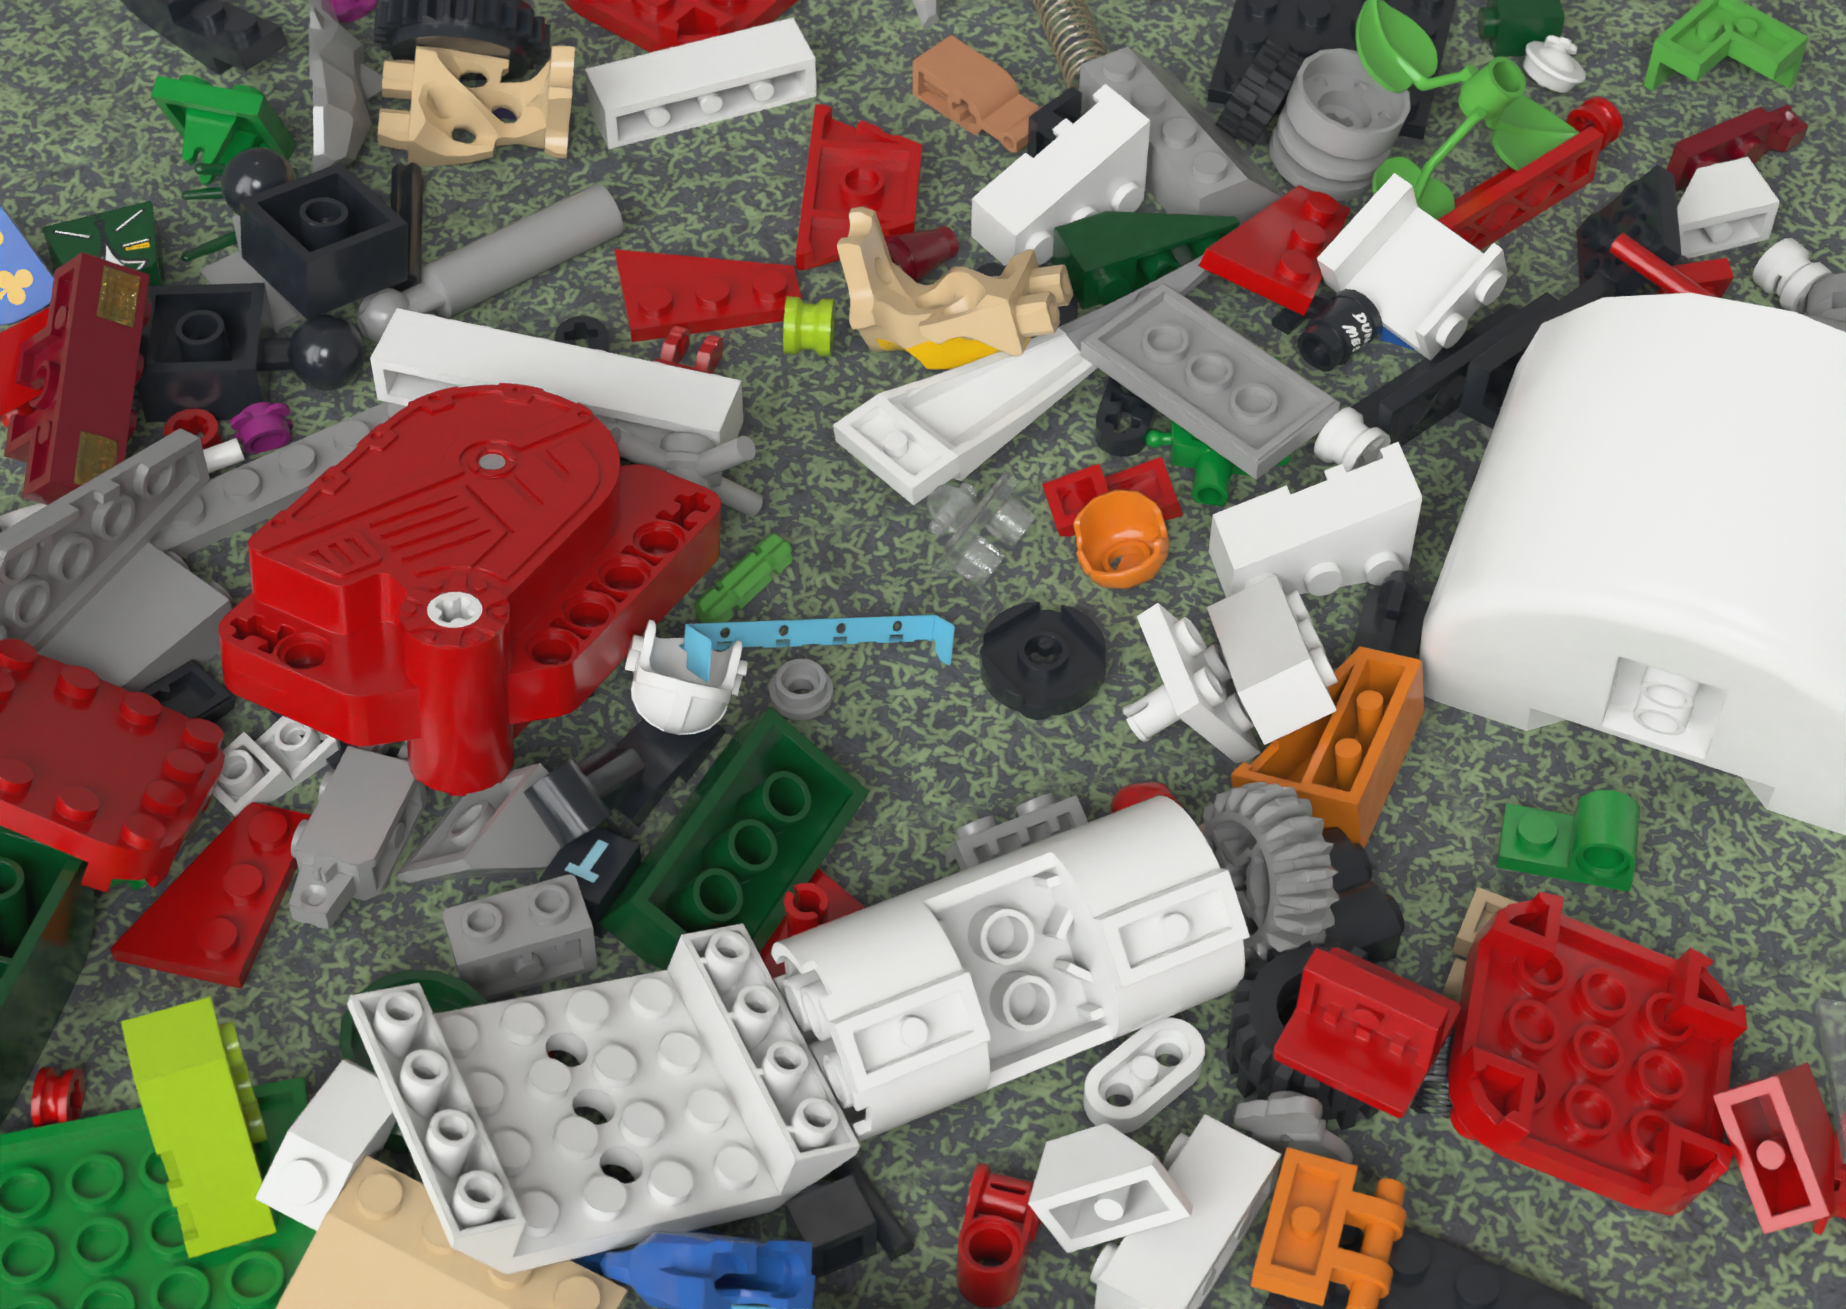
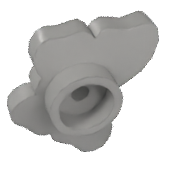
[1234,1091,1353,1164]

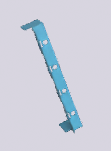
[679,615,955,682]

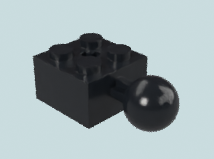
[221,147,408,320]
[136,283,365,422]

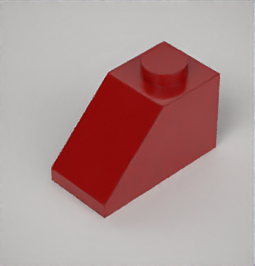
[1713,1062,1835,1234]

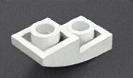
[213,716,338,817]

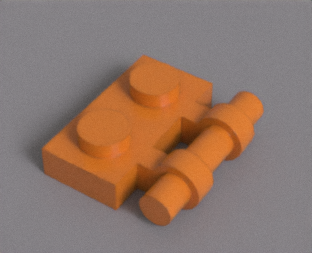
[1251,1147,1407,1309]

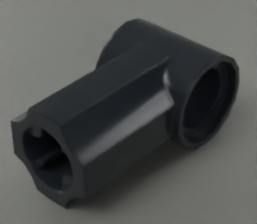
[523,742,646,849]

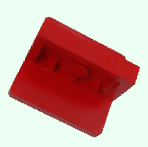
[1273,947,1461,1118]

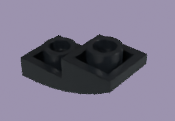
[614,718,726,827]

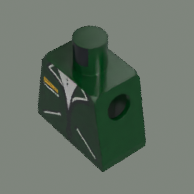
[42,200,165,318]

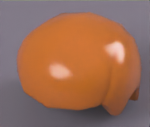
[1073,490,1169,589]

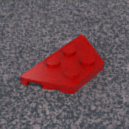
[796,104,922,270]

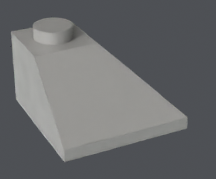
[395,763,561,883]

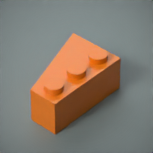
[1231,646,1425,849]

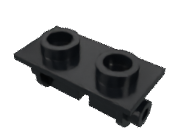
[1350,571,1430,659]

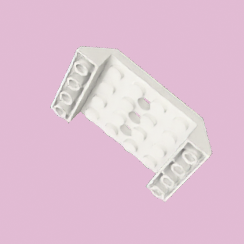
[347,924,860,1275]

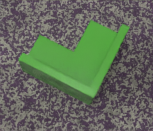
[1644,0,1809,91]

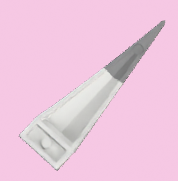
[833,256,1211,505]

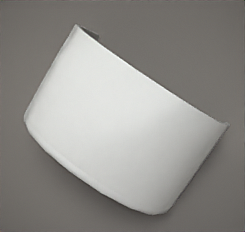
[1419,293,1846,835]

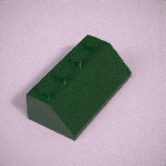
[598,707,869,970]

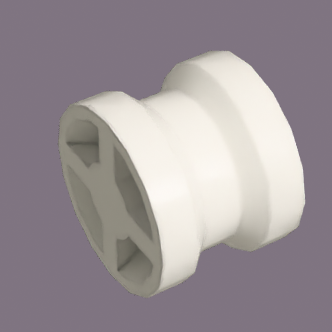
[1314,407,1391,473]

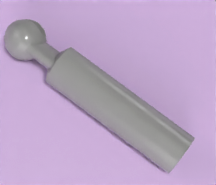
[356,183,623,343]

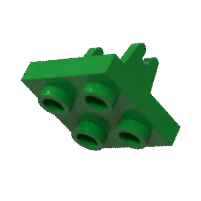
[151,75,296,185]

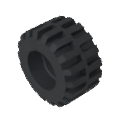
[1227,939,1391,1130]

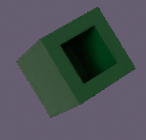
[1477,0,1565,58]

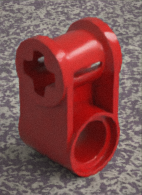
[956,1162,1042,1308]

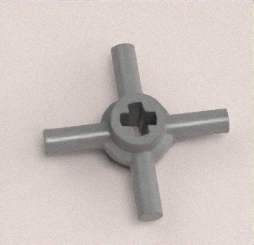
[610,427,763,516]

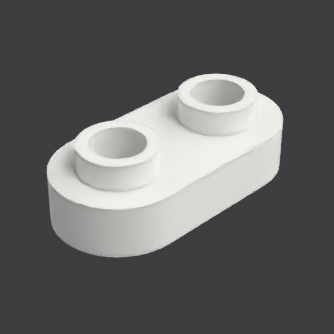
[1083,1017,1205,1133]

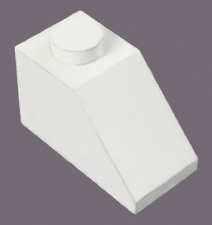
[1677,157,1780,258]
[255,1059,396,1231]
[1028,1123,1193,1253]

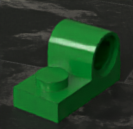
[1496,790,1640,892]

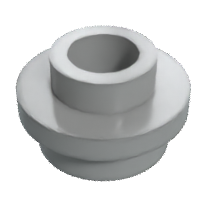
[769,659,833,720]

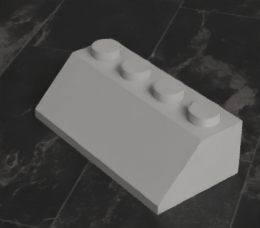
[1079,46,1284,225]

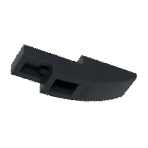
[120,0,287,75]

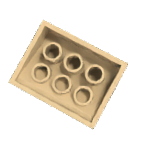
[276,1155,628,1309]

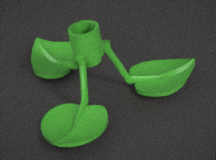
[1356,0,1580,220]

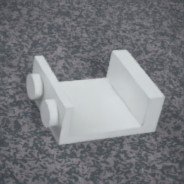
[1317,173,1508,361]

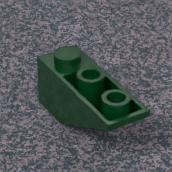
[1052,211,1240,310]

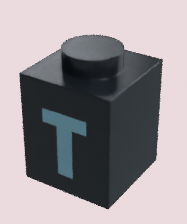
[539,826,641,939]

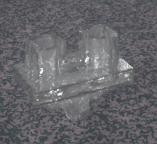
[927,471,1036,587]

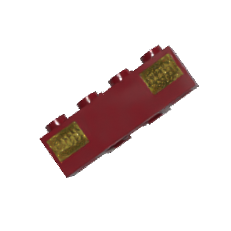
[4,252,152,505]

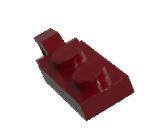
[1666,104,1809,192]

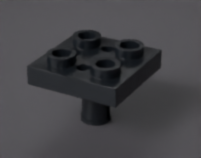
[1576,164,1691,297]

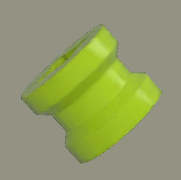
[783,297,835,357]

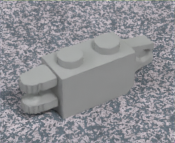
[289,740,428,929]

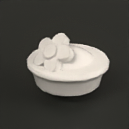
[1523,36,1586,93]

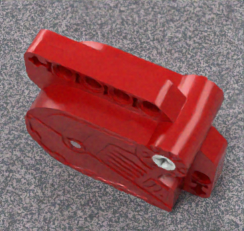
[218,383,721,796]

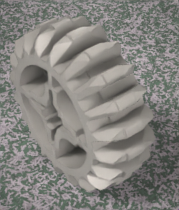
[1197,782,1339,966]

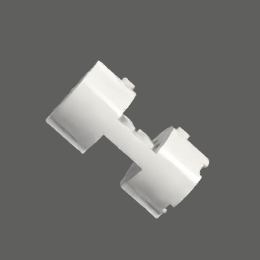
[771,796,1250,1143]

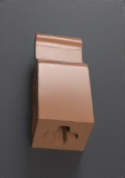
[913,35,1043,153]

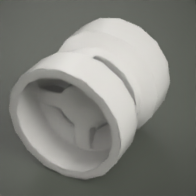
[1753,238,1834,314]

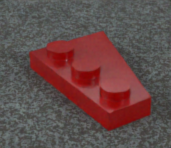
[1199,185,1350,316]
[614,249,802,342]
[110,802,311,989]

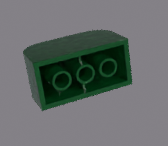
[0,825,95,1126]

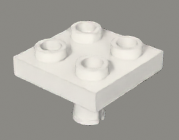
[1123,603,1261,763]

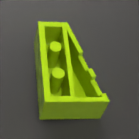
[121,996,276,1258]

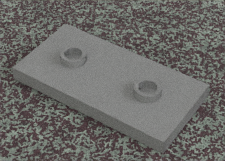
[1080,282,1340,480]

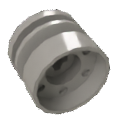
[1269,48,1410,201]

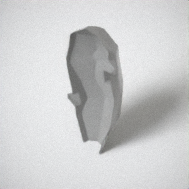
[308,0,383,173]

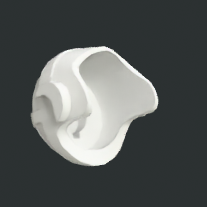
[625,620,747,735]

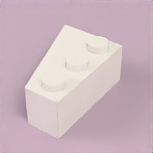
[971,84,1150,265]
[1209,442,1423,598]

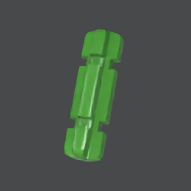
[694,534,793,623]

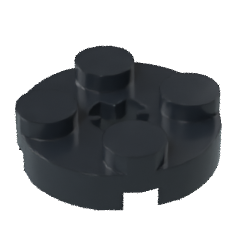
[979,602,1106,720]

